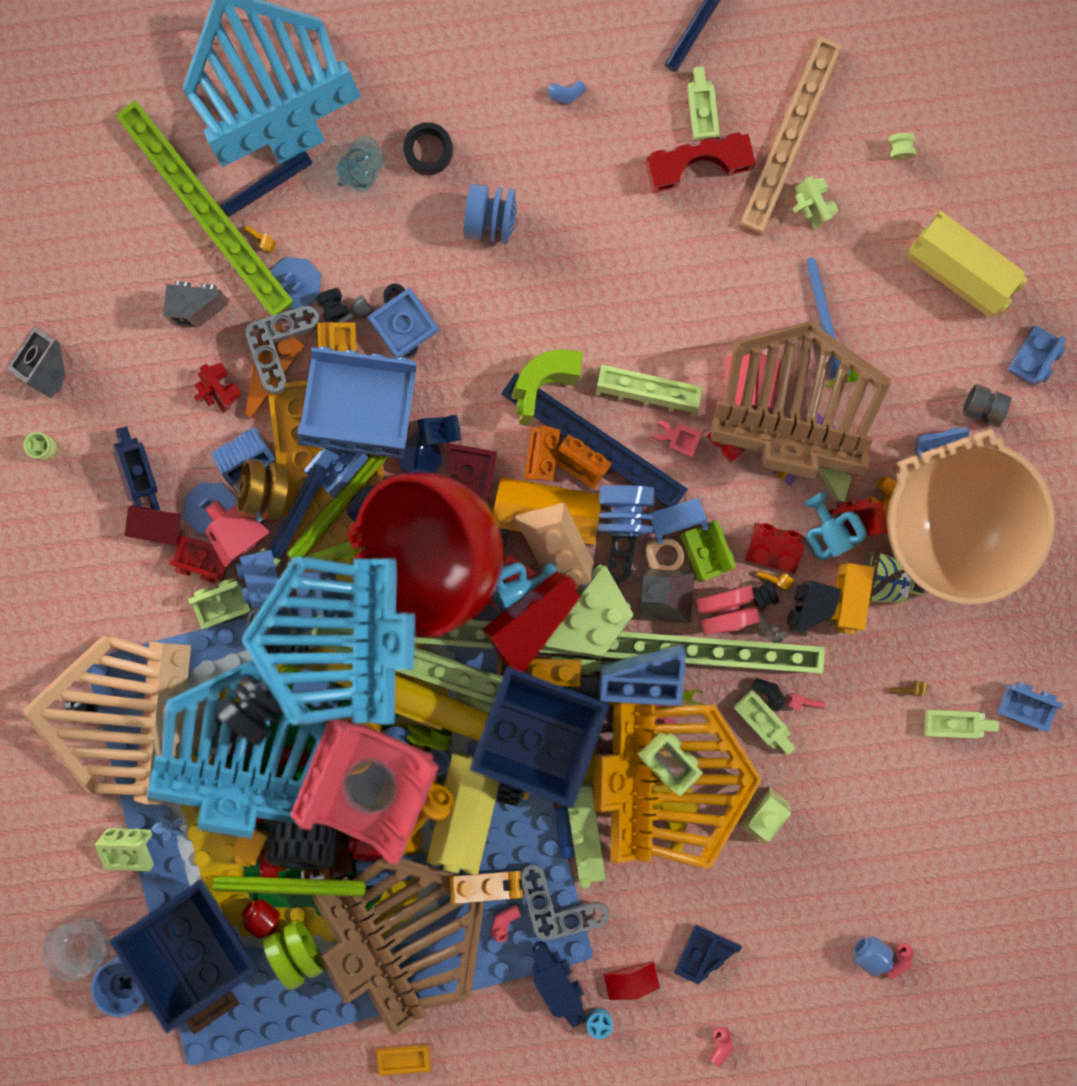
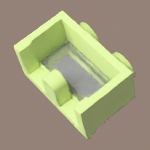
[637,732,702,796]

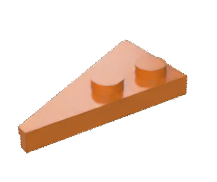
[245,316,305,419]

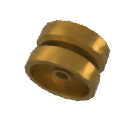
[236,458,288,521]

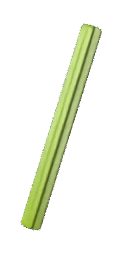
[287,454,388,559]
[213,876,366,897]

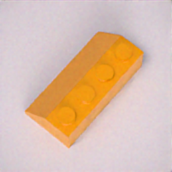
[493,477,601,546]

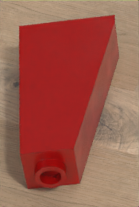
[481,571,580,672]

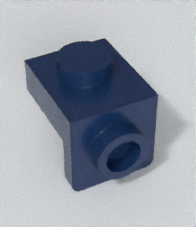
[417,415,461,446]

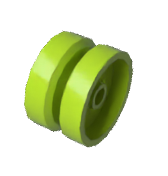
[263,920,325,991]

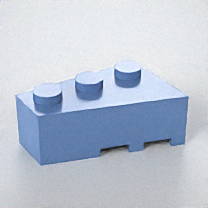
[599,645,686,706]

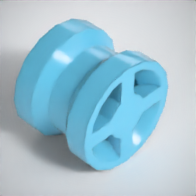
[586,1008,613,1039]

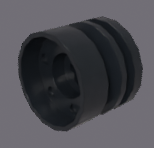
[216,674,286,746]

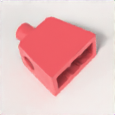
[205,500,270,567]

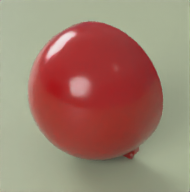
[346,472,504,638]

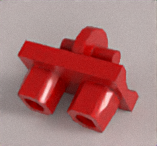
[194,362,241,413]

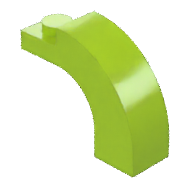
[511,349,583,426]

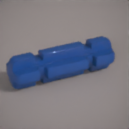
[555,806,575,859]

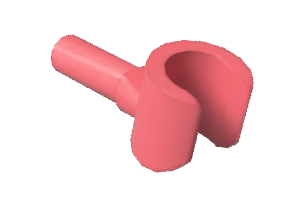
[786,693,825,711]

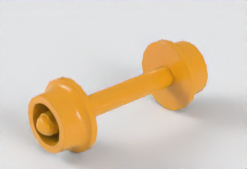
[402,785,453,856]

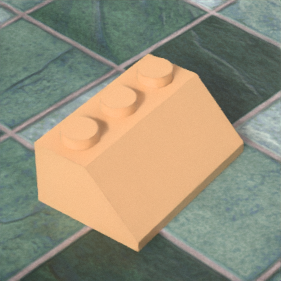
[515,503,594,586]

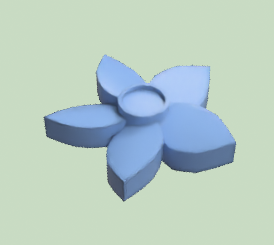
[152,815,183,841]

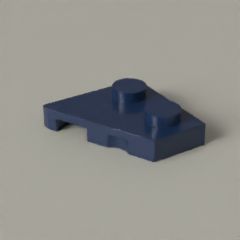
[674,923,742,984]

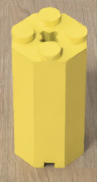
[905,210,1028,317]
[426,752,500,874]

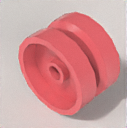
[695,585,761,635]

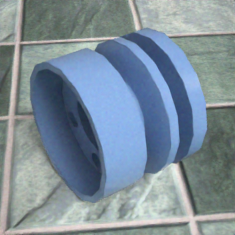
[463,183,517,245]
[598,485,654,537]
[91,956,146,1017]

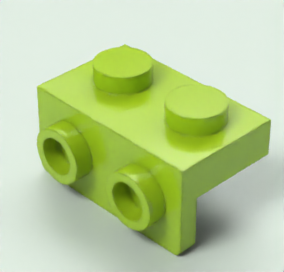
[680,520,736,583]

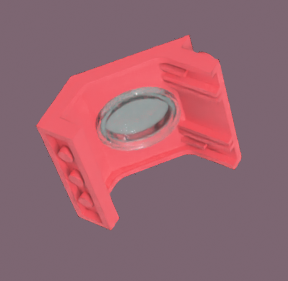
[290,719,438,864]

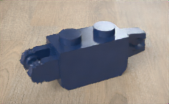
[113,426,160,510]
[532,940,587,1028]

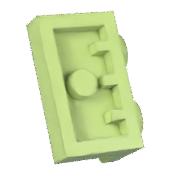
[95,828,154,872]

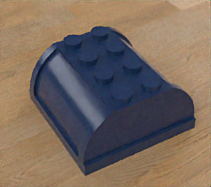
[469,666,609,809]
[109,879,260,1034]

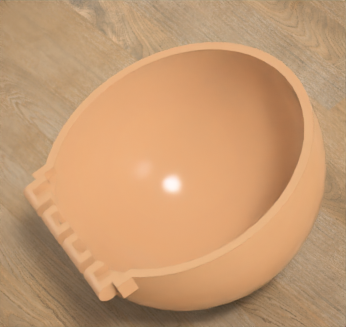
[887,429,1055,604]

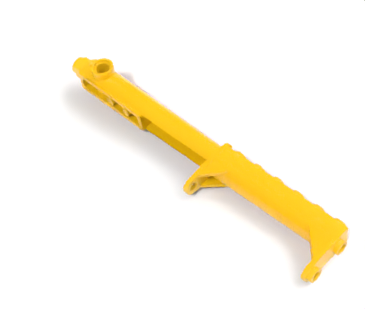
[327,664,698,852]

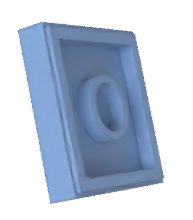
[367,287,440,359]

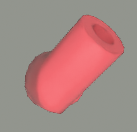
[491,905,521,943]
[886,943,913,980]
[710,1027,734,1067]

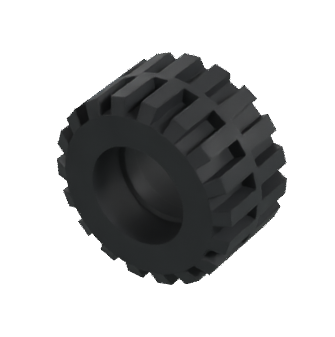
[266,822,336,870]

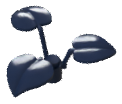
[346,432,442,522]

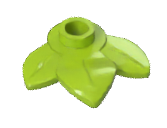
[406,723,452,750]

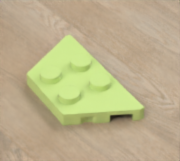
[544,566,633,659]

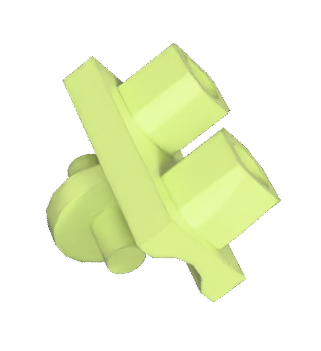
[793,176,838,229]

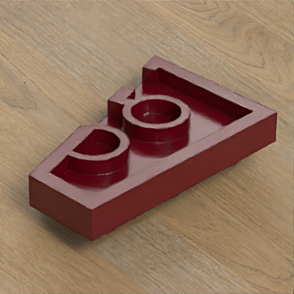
[446,443,497,506]

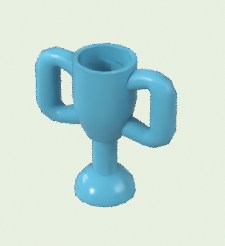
[803,490,867,560]
[493,562,557,612]

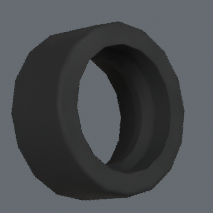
[403,122,453,175]

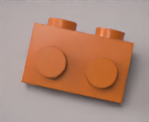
[524,425,560,481]
[556,434,612,489]

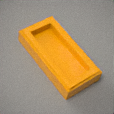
[376,1043,431,1076]

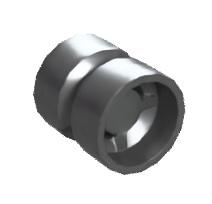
[962,383,1011,428]

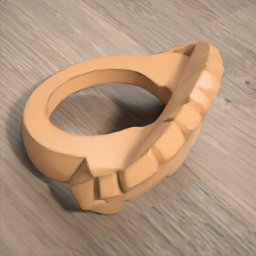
[645,537,684,570]

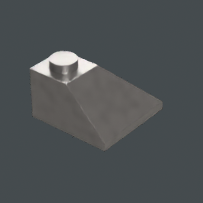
[7,326,66,399]
[638,568,695,623]

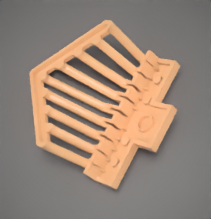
[23,636,204,804]

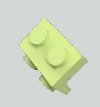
[188,579,252,630]

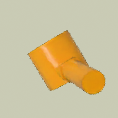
[243,225,276,253]
[756,570,794,591]

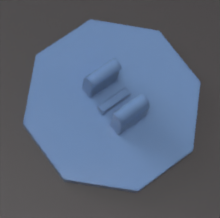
[270,257,321,309]
[184,482,236,534]

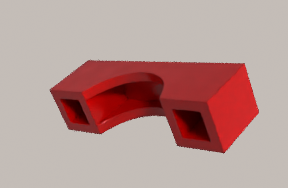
[646,132,756,193]

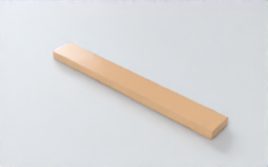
[738,36,843,235]

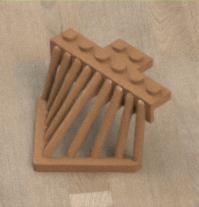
[711,322,891,479]
[311,857,485,1035]

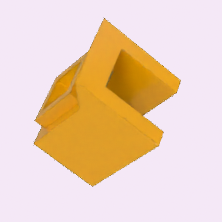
[232,825,269,866]

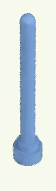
[806,257,851,380]

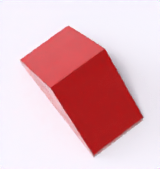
[603,961,660,1000]

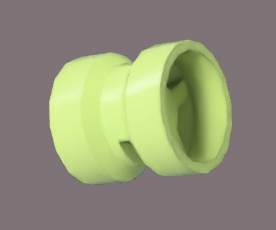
[23,432,57,460]

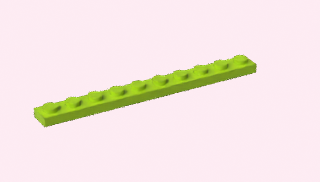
[115,100,295,316]

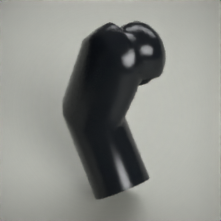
[752,678,785,712]

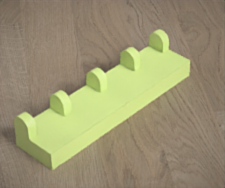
[595,365,703,417]
[568,781,606,888]

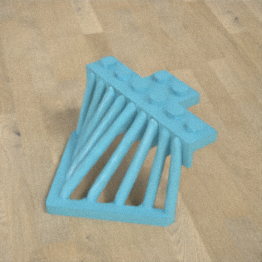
[182,0,361,167]
[242,557,414,725]
[147,660,326,838]

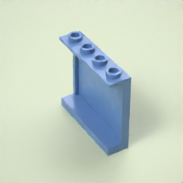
[297,347,417,459]

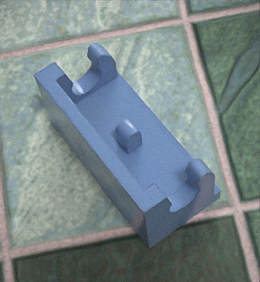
[649,498,708,545]

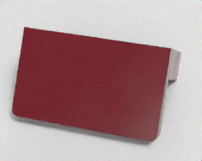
[124,505,184,546]

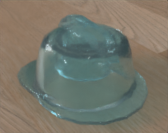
[336,136,383,192]

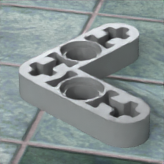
[245,306,319,395]
[521,863,609,940]

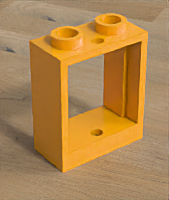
[829,563,875,635]

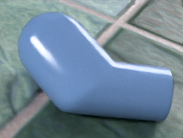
[547,80,587,104]

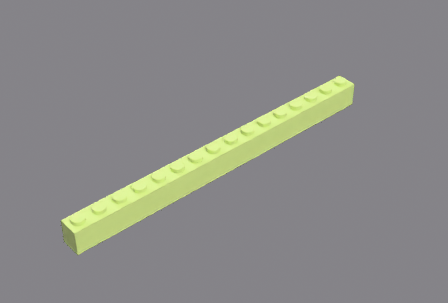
[414,620,825,673]

